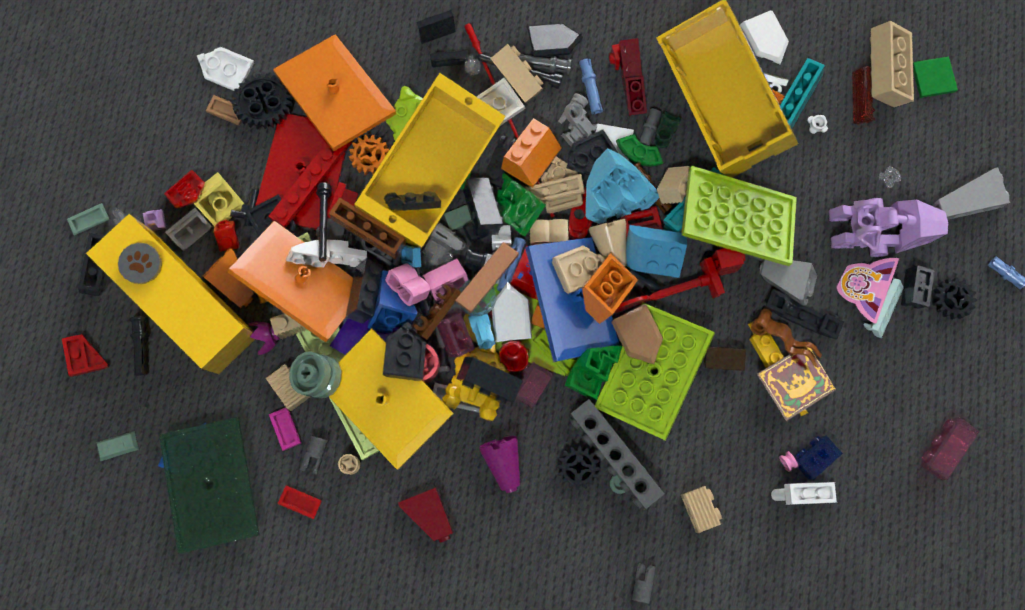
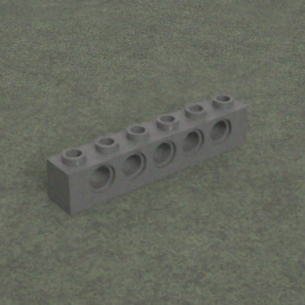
[570,399,664,510]

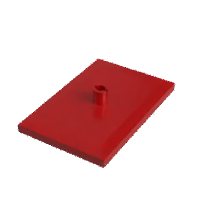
[255,114,347,230]

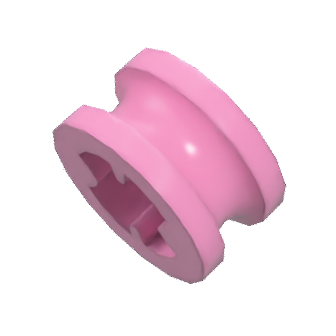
[779,451,798,472]

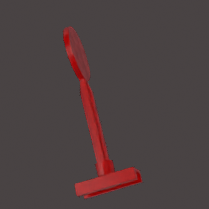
[614,257,725,313]

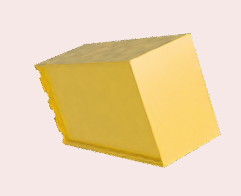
[355,73,506,251]
[86,214,255,374]

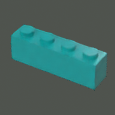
[780,58,825,130]

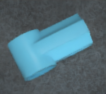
[468,311,495,350]

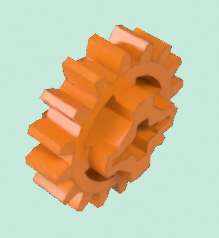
[349,135,389,175]

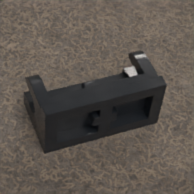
[901,265,935,309]

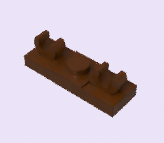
[412,284,462,340]

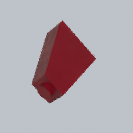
[398,488,454,543]

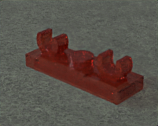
[852,66,875,124]

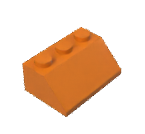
[501,118,562,188]
[582,253,638,324]

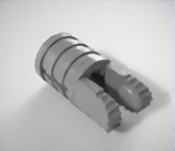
[558,93,588,130]
[431,223,467,251]

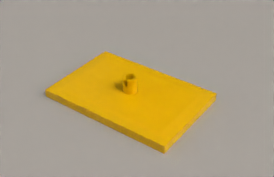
[329,329,454,470]

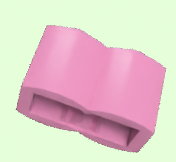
[385,263,431,306]

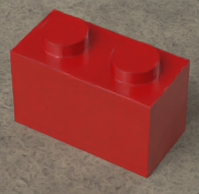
[712,248,745,276]

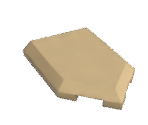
[541,157,583,213]
[552,246,605,294]

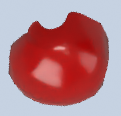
[499,341,529,372]

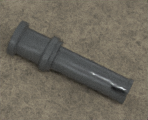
[518,54,572,75]

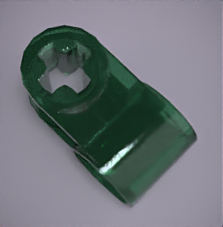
[654,111,682,148]

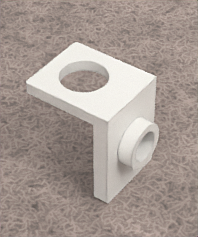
[492,225,511,251]

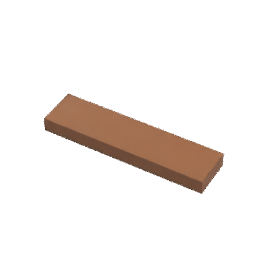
[456,242,519,313]

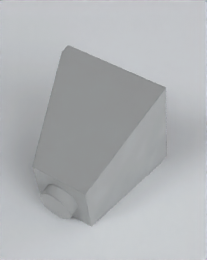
[760,260,817,306]

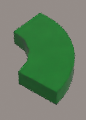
[616,134,663,167]

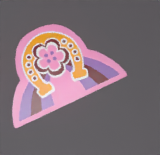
[837,258,899,324]

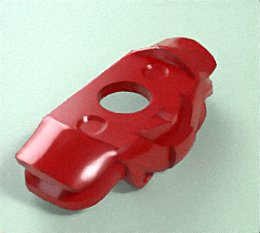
[568,187,593,240]

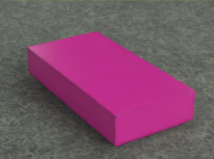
[269,407,301,451]

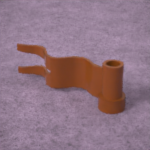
[751,309,822,367]

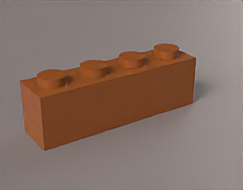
[329,198,406,259]

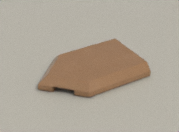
[612,305,663,365]

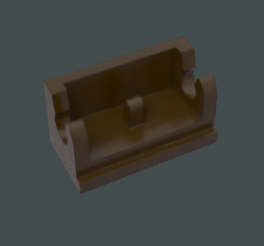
[703,346,746,371]

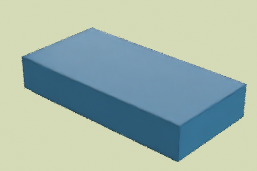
[401,244,421,267]

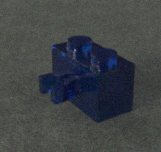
[795,435,843,480]

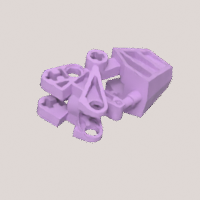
[828,198,948,257]

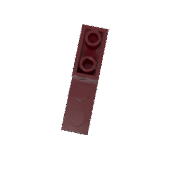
[619,38,647,116]

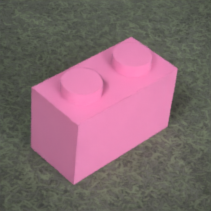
[423,259,469,302]

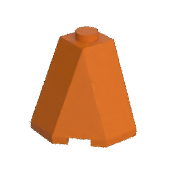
[203,248,253,308]

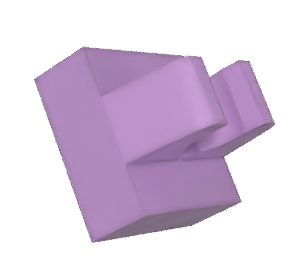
[143,209,166,231]

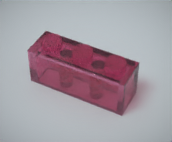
[920,417,980,480]

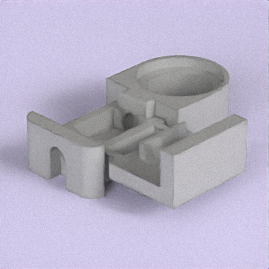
[561,103,597,147]

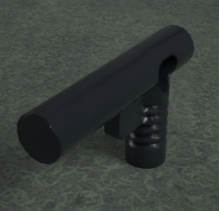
[230,189,258,227]

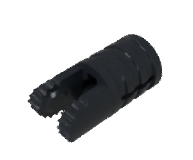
[631,269,661,301]

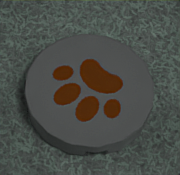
[118,243,162,284]

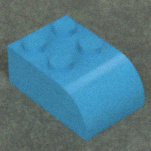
[626,225,687,278]

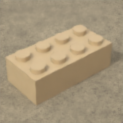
[870,21,914,107]

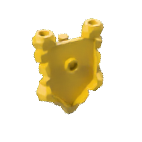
[442,344,510,421]

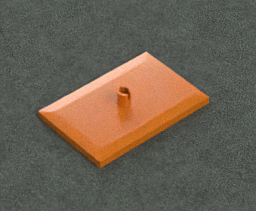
[273,34,396,151]
[228,221,353,342]

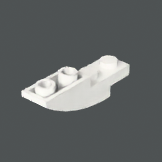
[286,240,367,267]

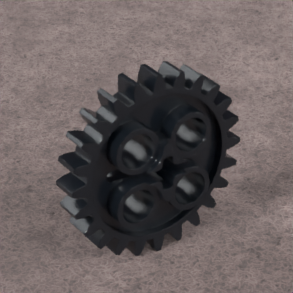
[231,73,293,129]

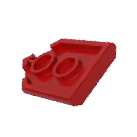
[164,170,205,208]

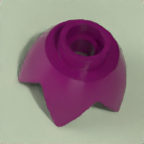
[249,322,280,355]

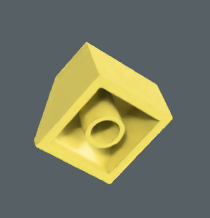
[194,172,244,227]

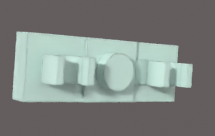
[864,278,903,338]

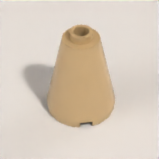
[589,219,627,266]

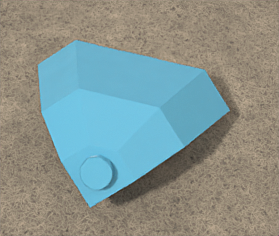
[586,148,659,224]

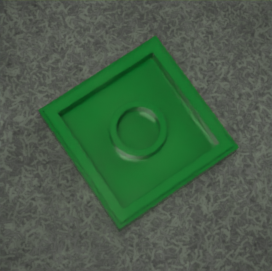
[913,56,958,98]

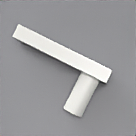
[771,482,837,505]

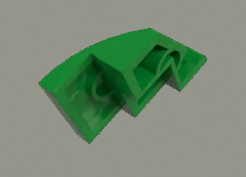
[496,173,546,236]
[565,346,622,400]

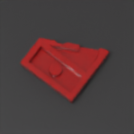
[62,334,109,377]

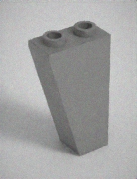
[932,167,1010,220]

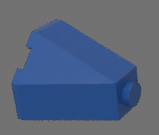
[367,270,417,333]

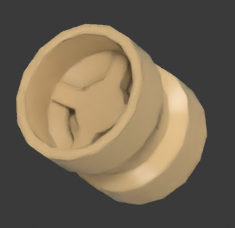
[338,454,361,475]

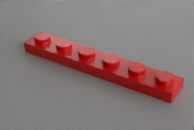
[268,141,352,228]

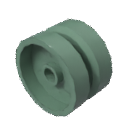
[289,351,341,398]

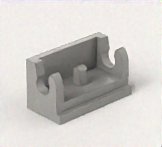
[166,208,212,251]

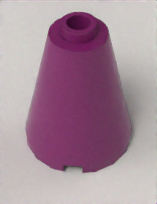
[479,435,520,493]

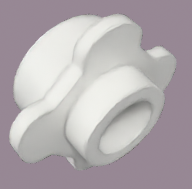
[807,115,828,134]

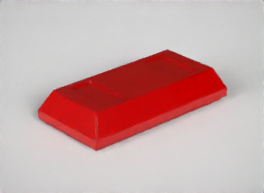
[278,485,322,519]

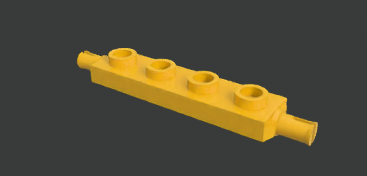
[748,321,808,416]

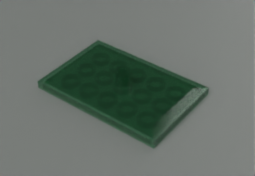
[159,417,260,554]

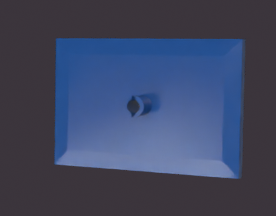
[525,237,619,362]

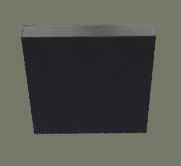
[416,10,456,44]

